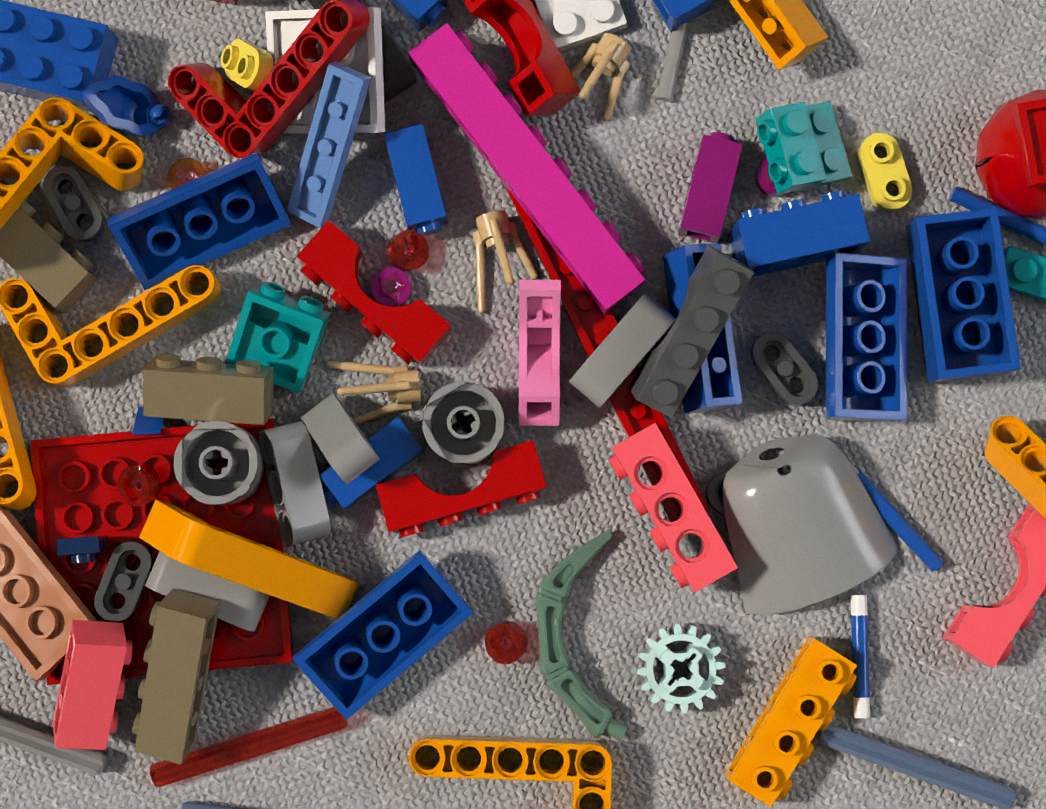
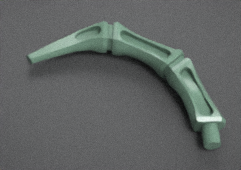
[535,529,627,741]

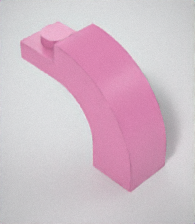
[519,280,561,426]

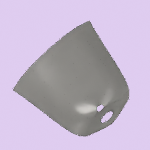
[722,434,900,615]

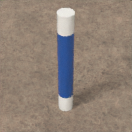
[851,595,870,718]

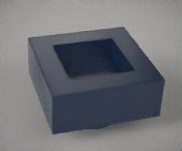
[57,536,109,563]

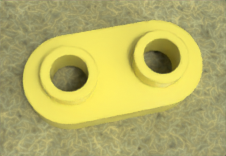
[221,39,273,91]
[858,133,912,213]

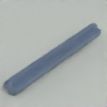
[818,724,1016,809]

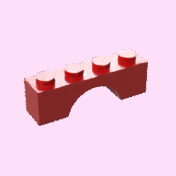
[464,0,581,117]
[296,220,452,366]
[376,440,547,538]

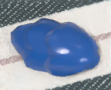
[82,75,171,136]

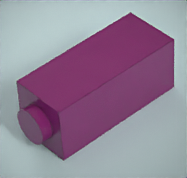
[678,132,743,244]

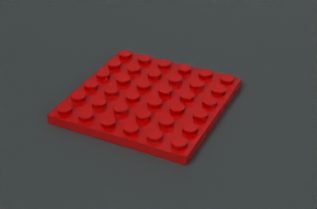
[30,418,294,685]

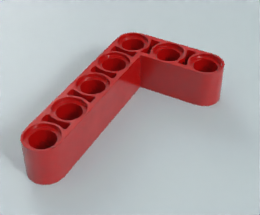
[168,0,370,158]

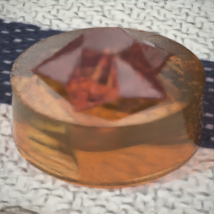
[167,158,208,190]

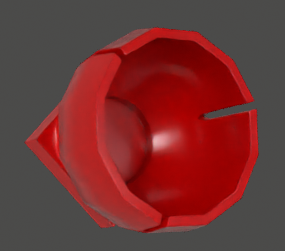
[975,89,1046,219]

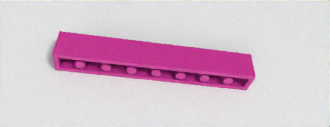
[408,23,646,315]

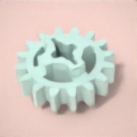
[636,623,726,714]

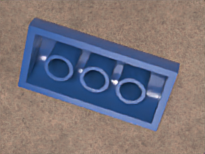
[107,152,292,290]
[825,253,907,422]
[292,550,473,720]

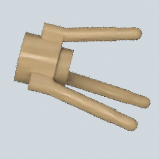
[570,33,631,120]
[472,210,538,313]
[326,361,421,425]

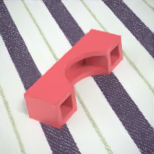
[942,504,1046,668]

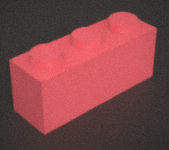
[53,620,133,750]

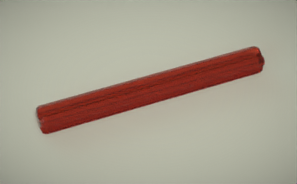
[149,706,348,787]

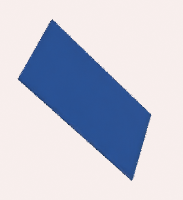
[132,407,164,435]

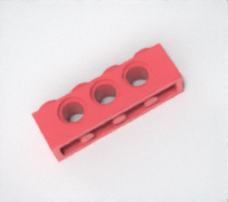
[608,423,738,593]

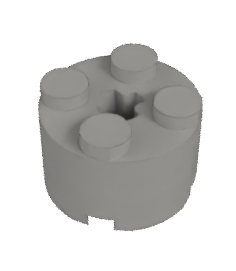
[422,382,505,466]
[173,421,265,506]

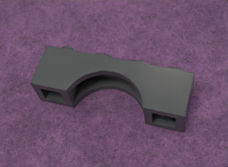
[629,245,754,418]

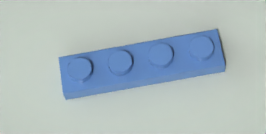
[286,61,371,228]

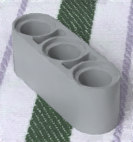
[569,293,676,408]
[300,393,380,485]
[259,421,331,546]
[145,551,270,632]

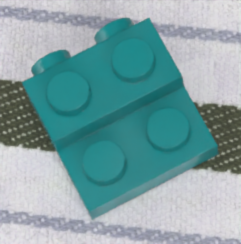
[756,101,852,195]
[225,282,331,394]

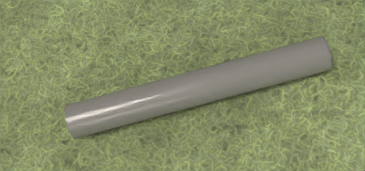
[657,22,689,102]

